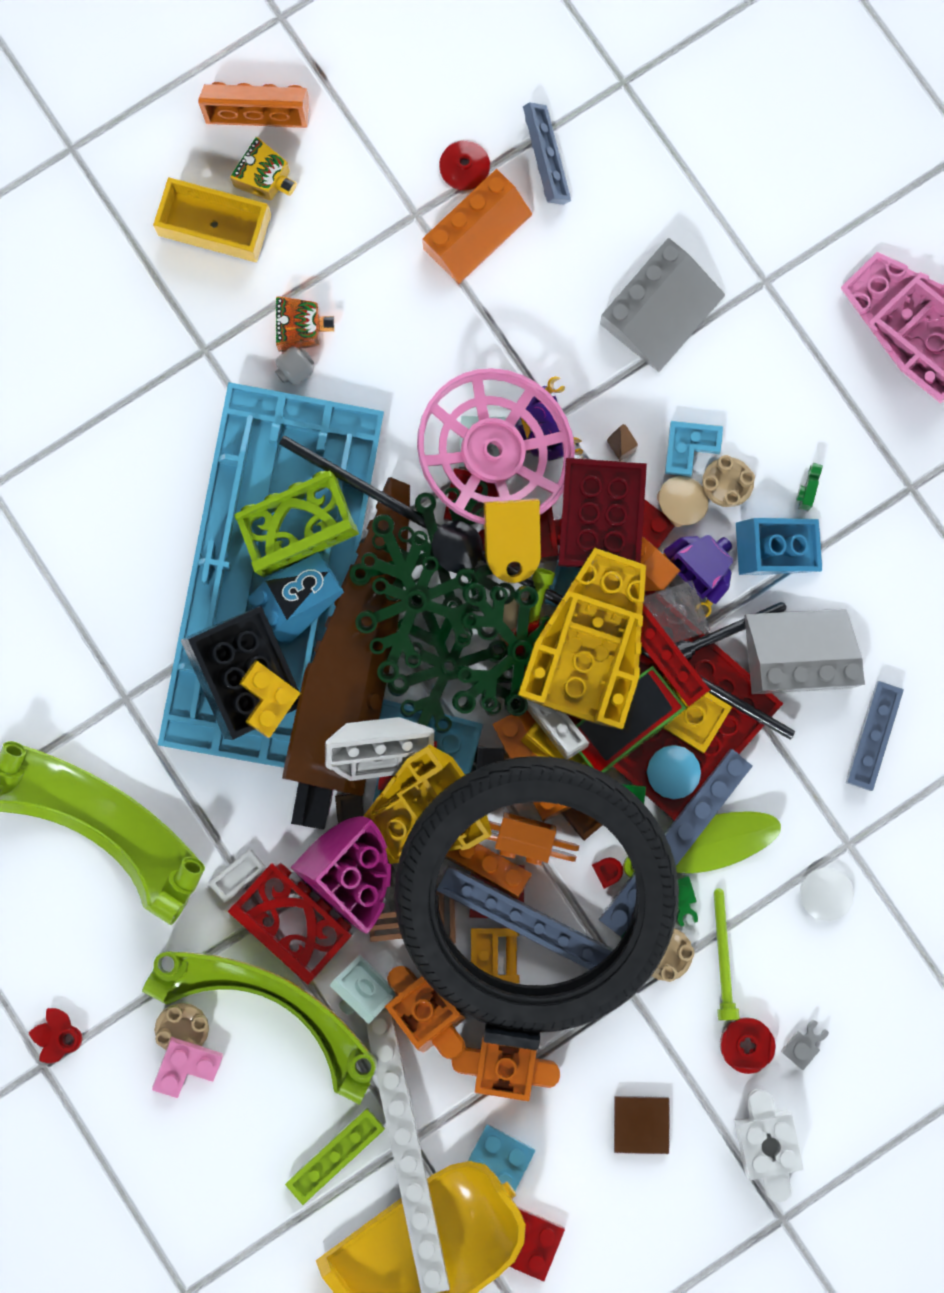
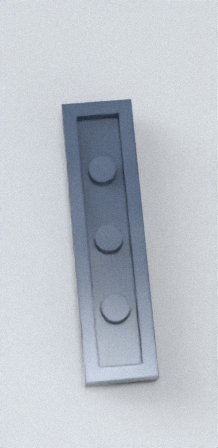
[523,102,572,205]
[845,681,904,791]

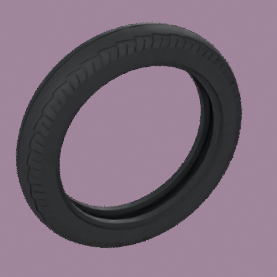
[395,756,679,1033]

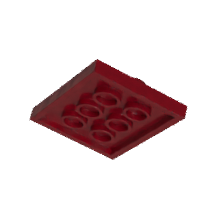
[558,458,647,568]

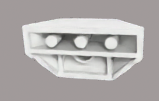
[325,717,434,781]

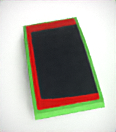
[576,666,687,773]

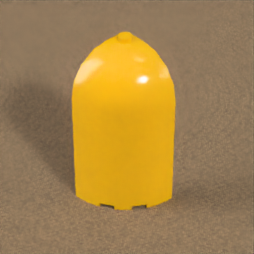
[315,1161,525,1293]

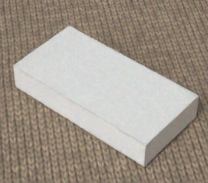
[208,848,266,904]

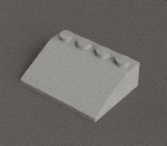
[600,237,726,372]
[744,609,865,694]

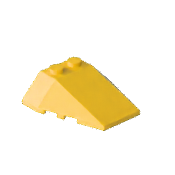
[363,744,492,864]

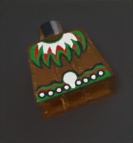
[276,296,335,352]

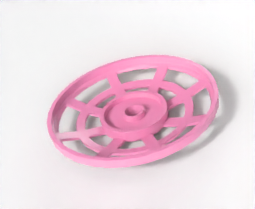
[417,368,575,525]

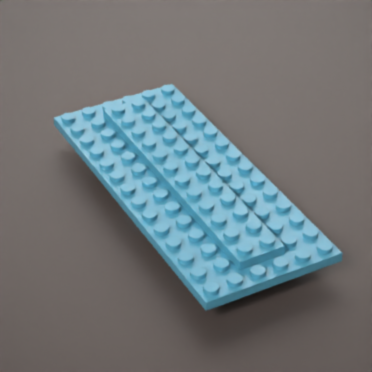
[158,382,384,768]

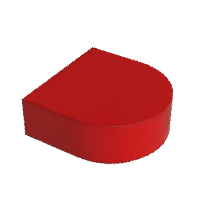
[591,857,623,889]

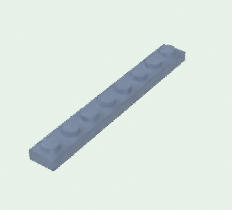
[598,749,753,937]
[436,864,614,970]

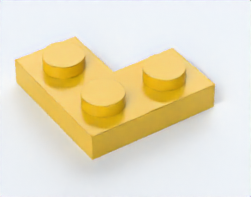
[239,661,300,738]

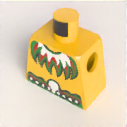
[230,137,297,200]

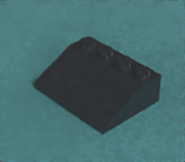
[181,606,299,740]

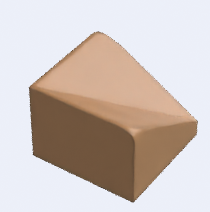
[607,424,638,461]

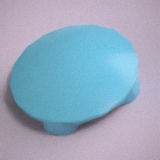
[646,745,701,799]

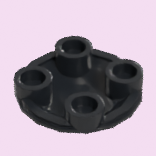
[430,520,483,574]

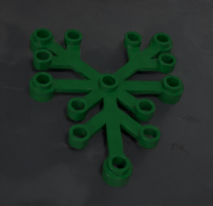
[350,480,515,608]
[355,514,498,683]
[452,582,551,716]
[387,584,518,734]

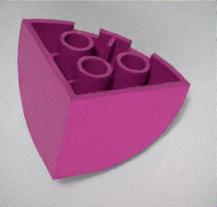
[290,816,391,934]

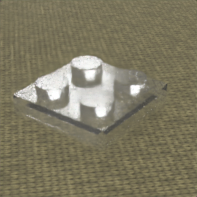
[643,580,711,643]

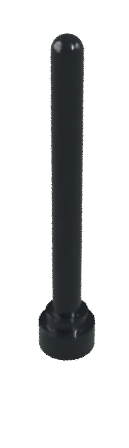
[675,602,787,661]

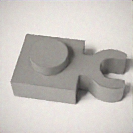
[781,1020,829,1071]

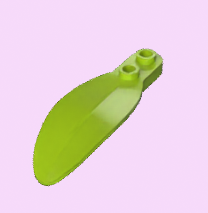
[623,811,781,878]

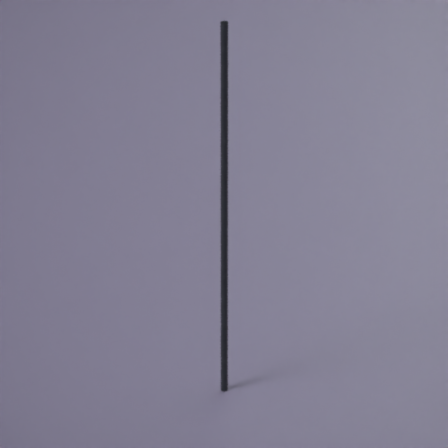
[279,435,796,740]

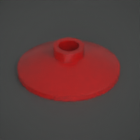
[439,141,490,191]

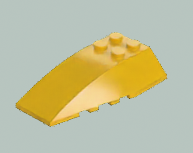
[518,548,646,730]

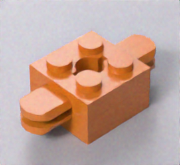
[487,812,580,866]
[385,966,466,1060]
[451,1034,560,1101]

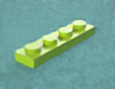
[285,1107,385,1205]

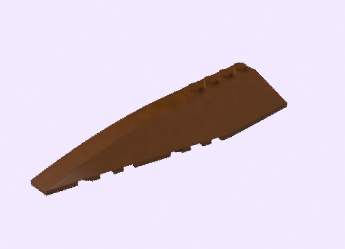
[282,477,410,796]

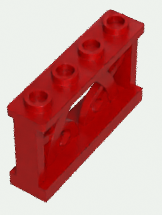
[227,862,353,985]

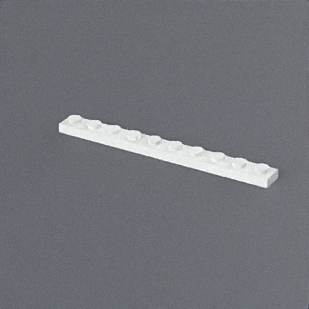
[365,1010,450,1293]

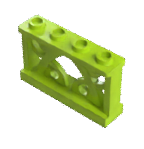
[234,471,359,578]

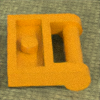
[471,928,520,983]

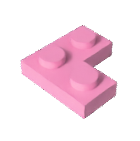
[152,1037,223,1098]

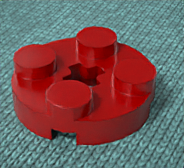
[720,1017,776,1074]

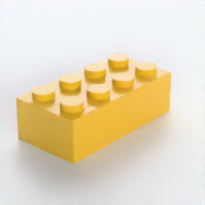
[153,177,271,263]

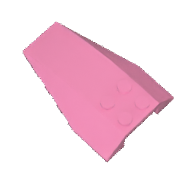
[841,252,944,404]

